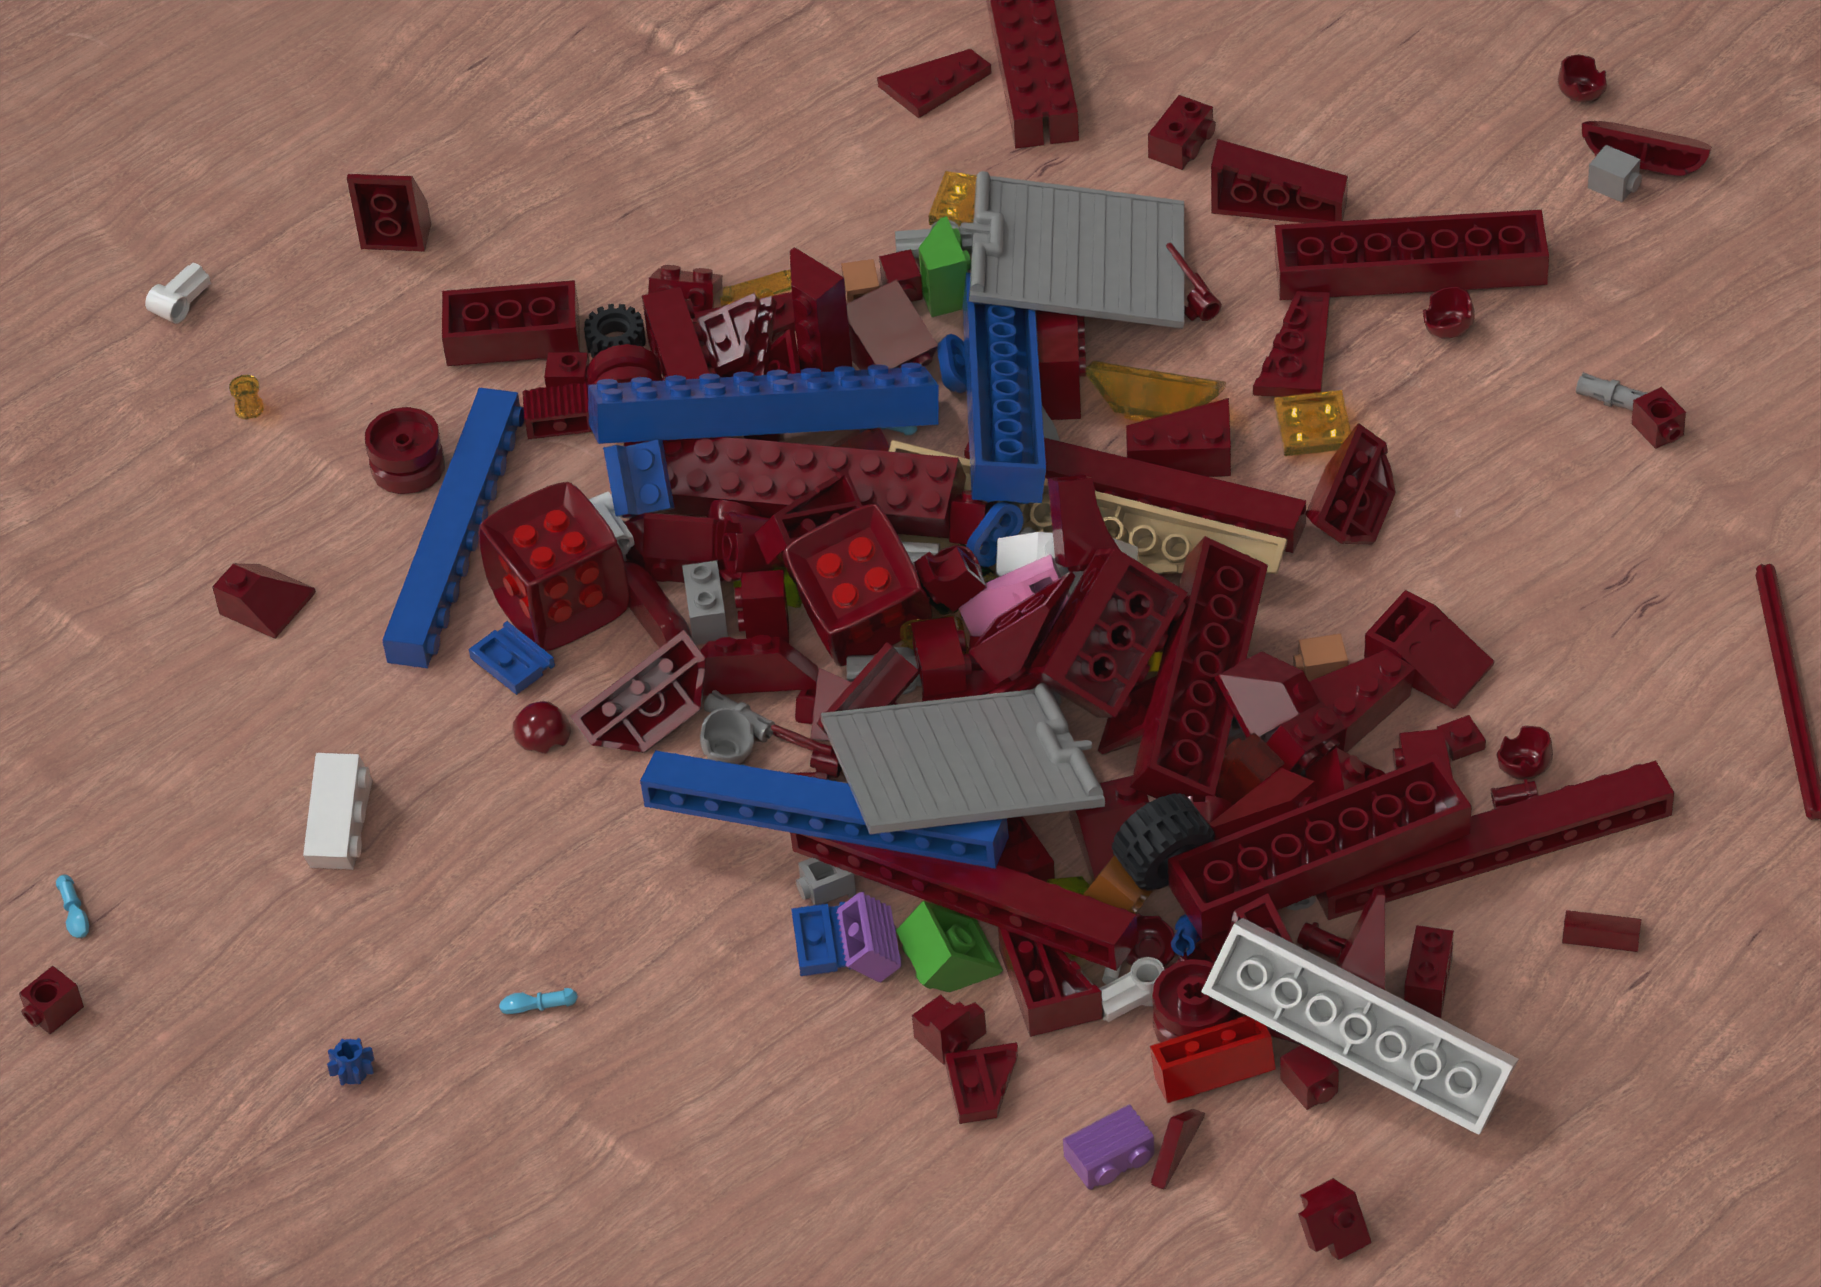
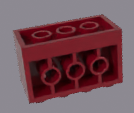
[1026,547,1188,718]

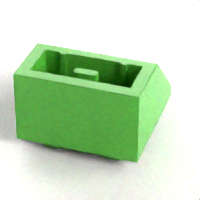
[918,216,971,317]

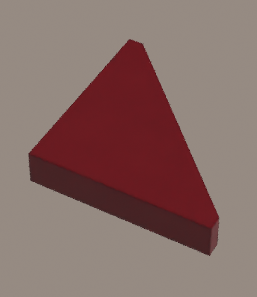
[1151,1109,1205,1190]

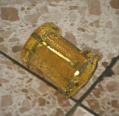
[229,375,264,420]

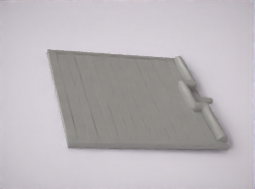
[960,171,1184,329]
[821,683,1105,834]

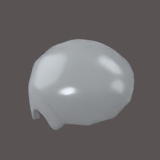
[700,708,754,764]

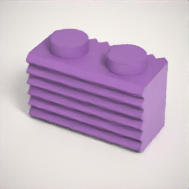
[836,892,901,982]
[1063,1104,1154,1190]

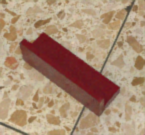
[816,642,920,736]

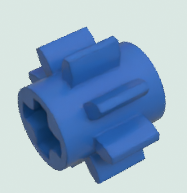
[327,1038,374,1085]

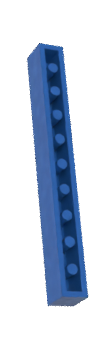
[382,388,524,668]
[640,750,1009,868]

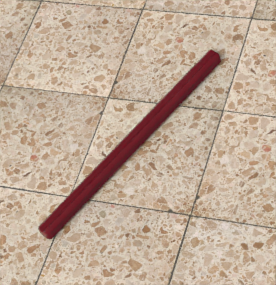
[1755,563,1821,820]

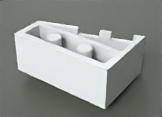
[303,753,372,870]

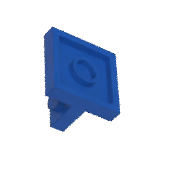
[603,439,675,519]

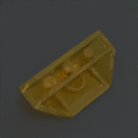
[1085,360,1226,421]

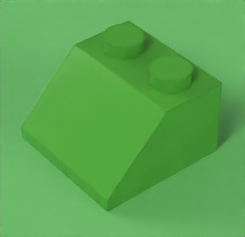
[896,901,1003,993]

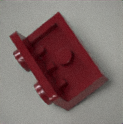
[648,265,723,312]

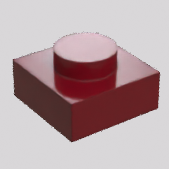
[1437,715,1486,761]

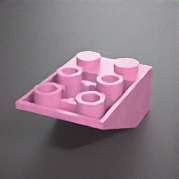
[958,554,1070,646]

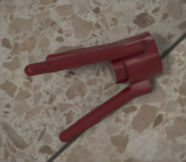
[1166,243,1222,321]
[771,724,842,780]

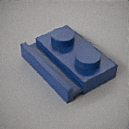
[469,621,555,695]
[791,901,851,976]

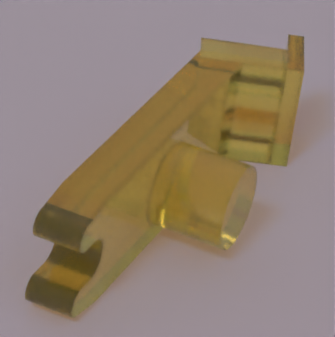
[720,270,791,307]

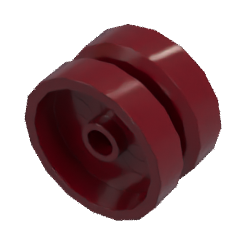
[587,344,662,385]
[365,407,445,494]
[1152,959,1237,1042]

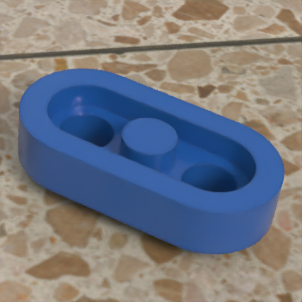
[937,334,967,393]
[966,502,1023,567]

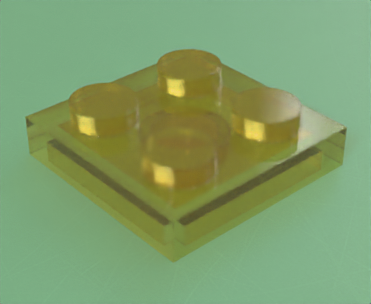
[1274,390,1351,456]

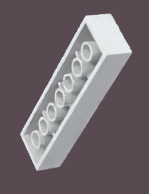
[1201,918,1519,1135]

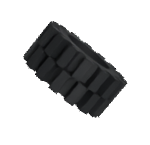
[584,304,646,358]

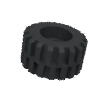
[1112,793,1215,891]

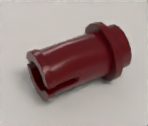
[1490,779,1538,808]
[1297,922,1348,961]

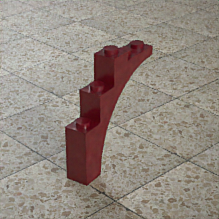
[1048,474,1169,634]

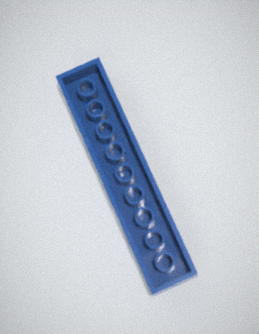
[963,272,1046,504]
[588,363,939,444]

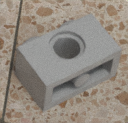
[682,561,728,645]

